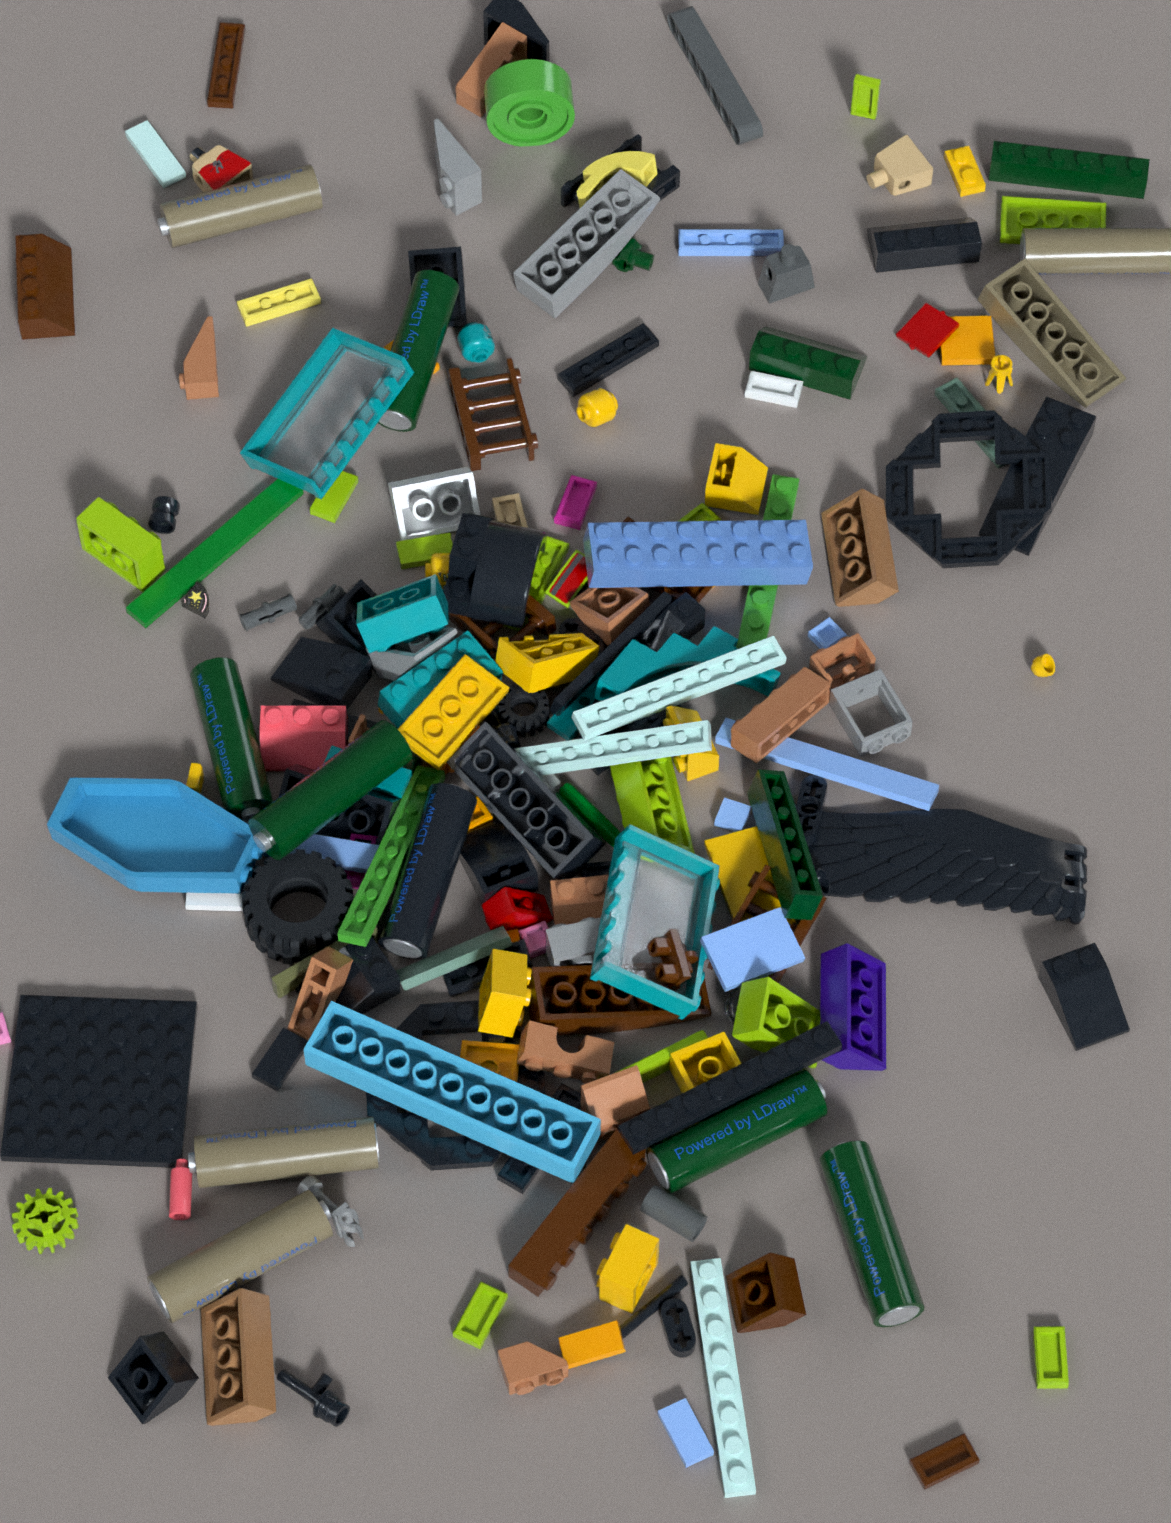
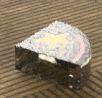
[181,582,210,619]

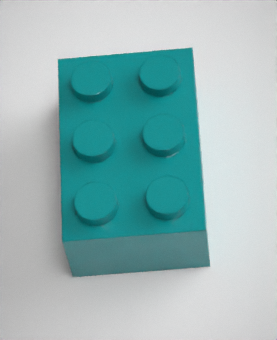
[356,574,449,653]

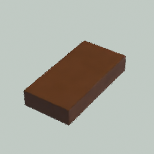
[909,1433,980,1490]

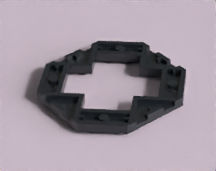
[886,410,1052,568]
[366,1000,546,1171]

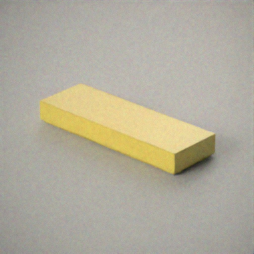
[237,278,321,327]

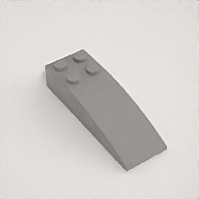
[513,169,660,318]

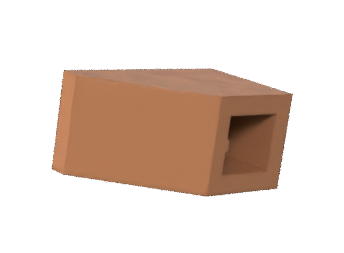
[498,1342,568,1395]

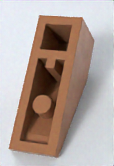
[179,316,219,400]
[287,946,353,1040]

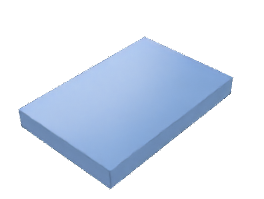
[700,907,805,992]

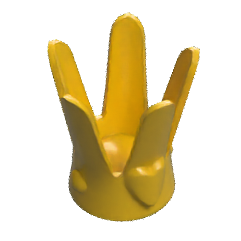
[985,355,1013,394]

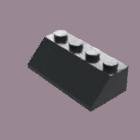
[867,217,982,273]
[278,764,401,845]

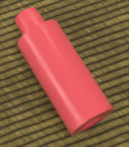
[169,1159,193,1220]

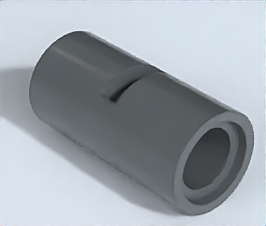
[640,1185,708,1242]

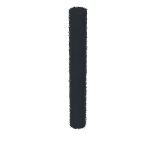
[620,1275,688,1339]

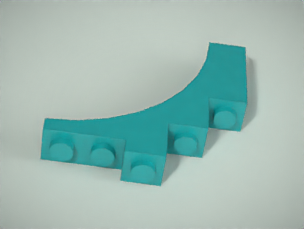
[594,626,781,702]

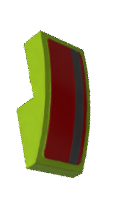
[545,549,588,609]

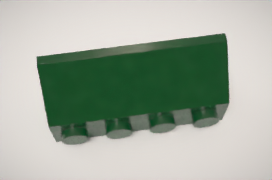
[749,326,867,400]

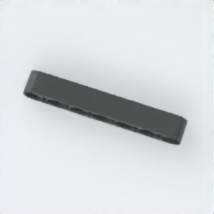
[667,6,763,145]

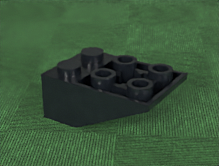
[459,820,538,904]

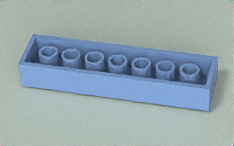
[583,520,813,588]

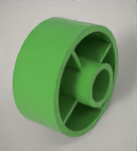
[484,59,575,147]

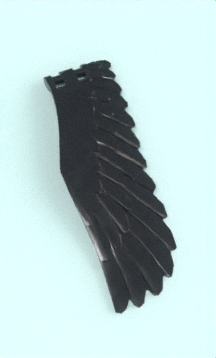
[802,808,1087,925]

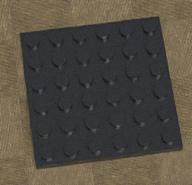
[0,995,198,1168]

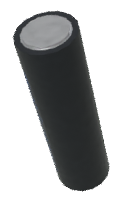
[378,783,477,960]

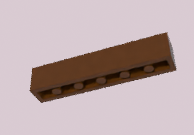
[508,1130,647,1297]

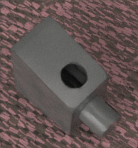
[758,244,815,304]

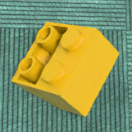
[705,443,768,515]
[663,705,719,781]

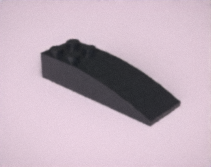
[979,396,1097,556]
[446,721,606,880]

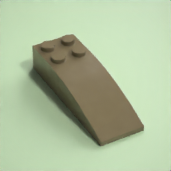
[978,259,1126,408]

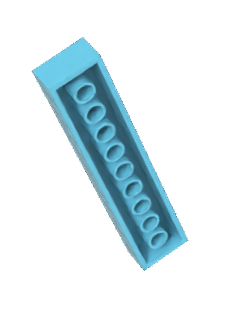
[304,1001,601,1184]

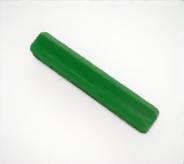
[559,782,621,847]

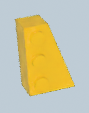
[495,633,600,693]

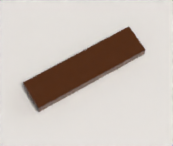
[207,22,246,109]

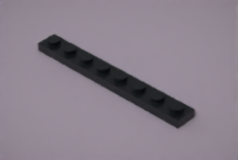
[618,1021,842,1155]

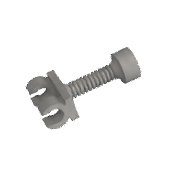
[297,1175,364,1247]

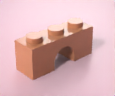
[516,1020,615,1084]

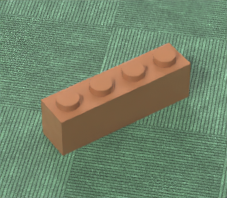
[731,667,831,763]

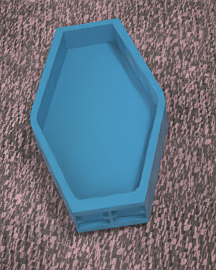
[47,778,264,894]

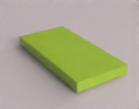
[1000,196,1106,244]

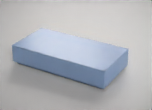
[658,1398,714,1468]

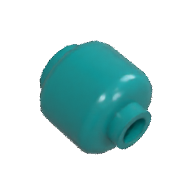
[457,322,495,363]

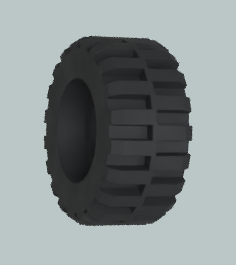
[242,849,354,965]

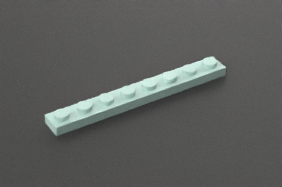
[572,636,787,741]
[515,720,712,776]
[690,1258,756,1498]

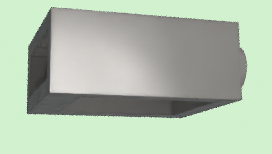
[829,669,913,757]

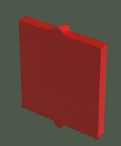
[896,303,959,358]

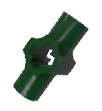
[612,238,655,272]

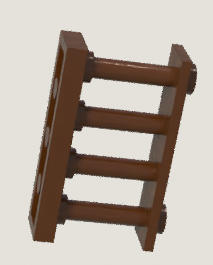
[448,358,538,471]
[448,586,557,661]
[707,864,827,983]

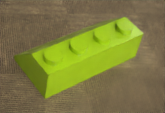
[610,757,695,863]

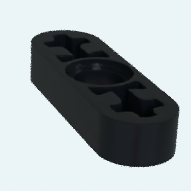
[796,775,827,845]

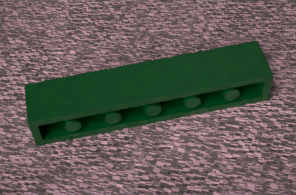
[988,141,1150,199]
[747,769,823,920]

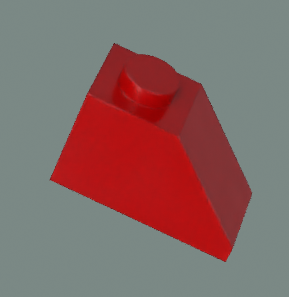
[481,887,553,931]

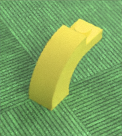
[577,151,658,208]

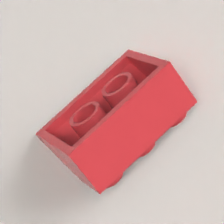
[260,706,348,771]

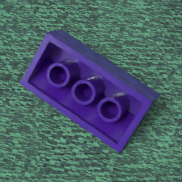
[820,943,886,1071]

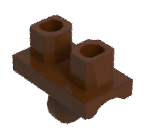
[647,929,698,990]

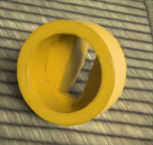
[1031,654,1055,677]

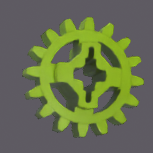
[12,1188,79,1254]

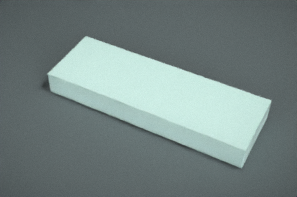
[125,120,186,188]

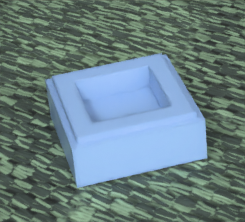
[808,617,848,649]
[714,797,751,832]

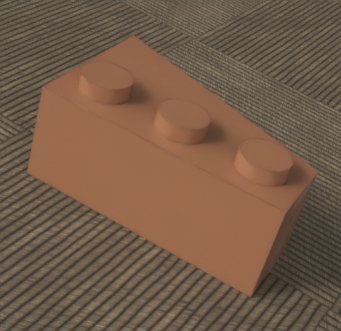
[455,22,527,117]

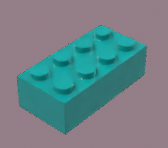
[377,631,503,728]

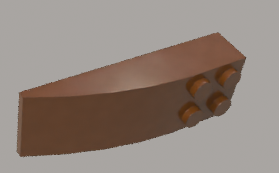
[527,963,712,1035]

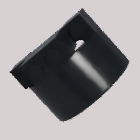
[443,513,547,628]

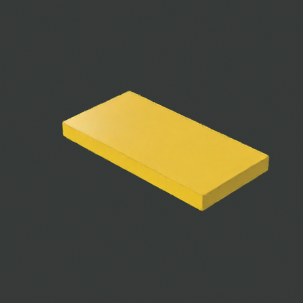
[398,654,510,771]
[704,826,796,924]

